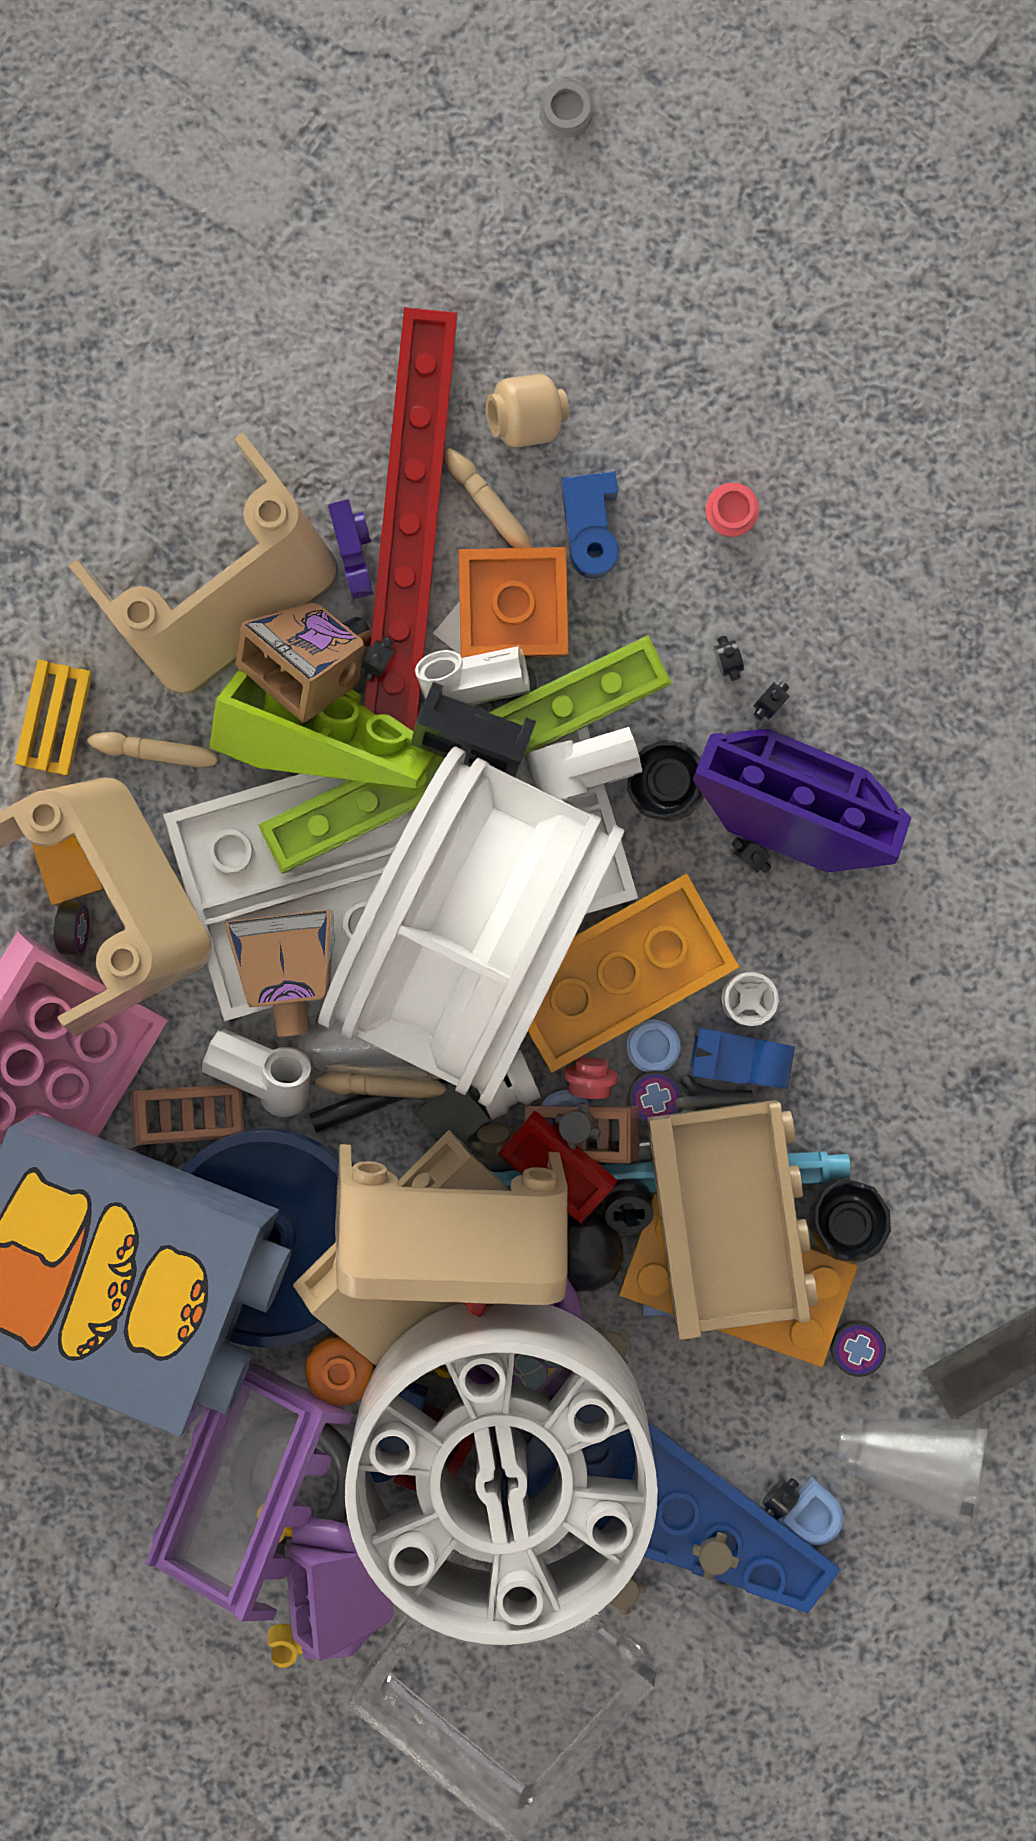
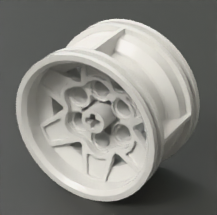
[318,747,625,1107]

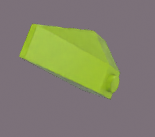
[209,669,436,788]

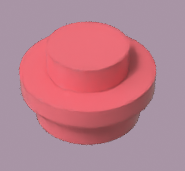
[705,483,759,537]
[564,1057,618,1099]

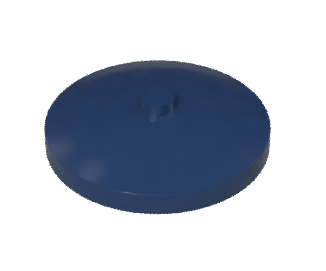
[181,1128,339,1348]

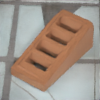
[129,1084,244,1145]
[525,1105,639,1163]

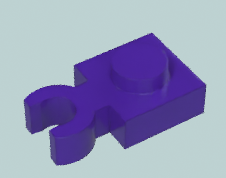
[328,499,374,600]

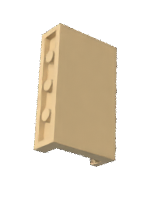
[646,1100,818,1340]
[293,1130,510,1366]

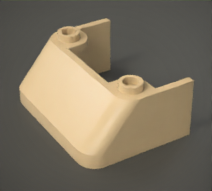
[68,432,338,694]
[0,777,212,1037]
[335,1144,567,1305]

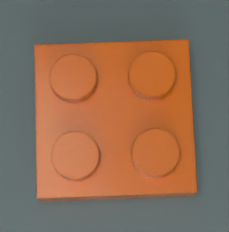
[458,547,568,658]

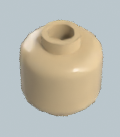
[486,373,569,448]

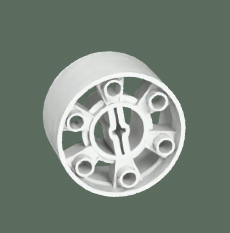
[345,1303,658,1645]

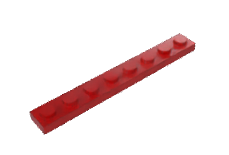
[364,307,458,732]

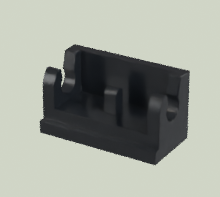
[410,682,536,777]

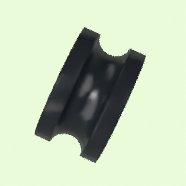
[603,1179,653,1233]

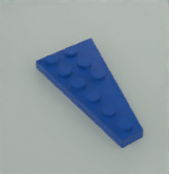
[503,1404,841,1613]

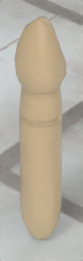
[445,448,532,548]
[87,731,219,768]
[315,1071,446,1099]

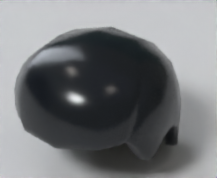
[626,740,705,822]
[809,1178,891,1263]
[567,1208,624,1292]

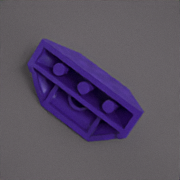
[693,729,911,873]

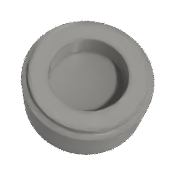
[540,79,594,138]

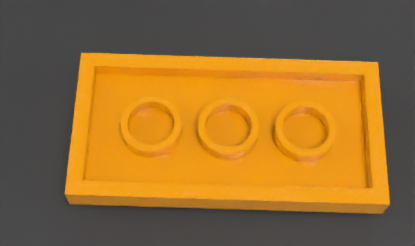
[528,873,740,1073]
[618,1193,858,1367]

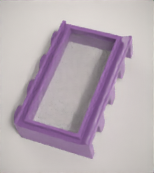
[145,1363,353,1622]

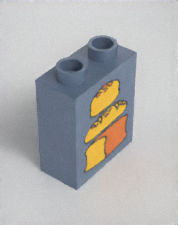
[0,1113,292,1437]

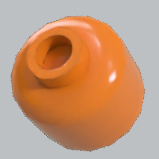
[305,1332,376,1407]

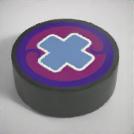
[54,901,90,956]
[628,1071,683,1123]
[830,1320,886,1377]

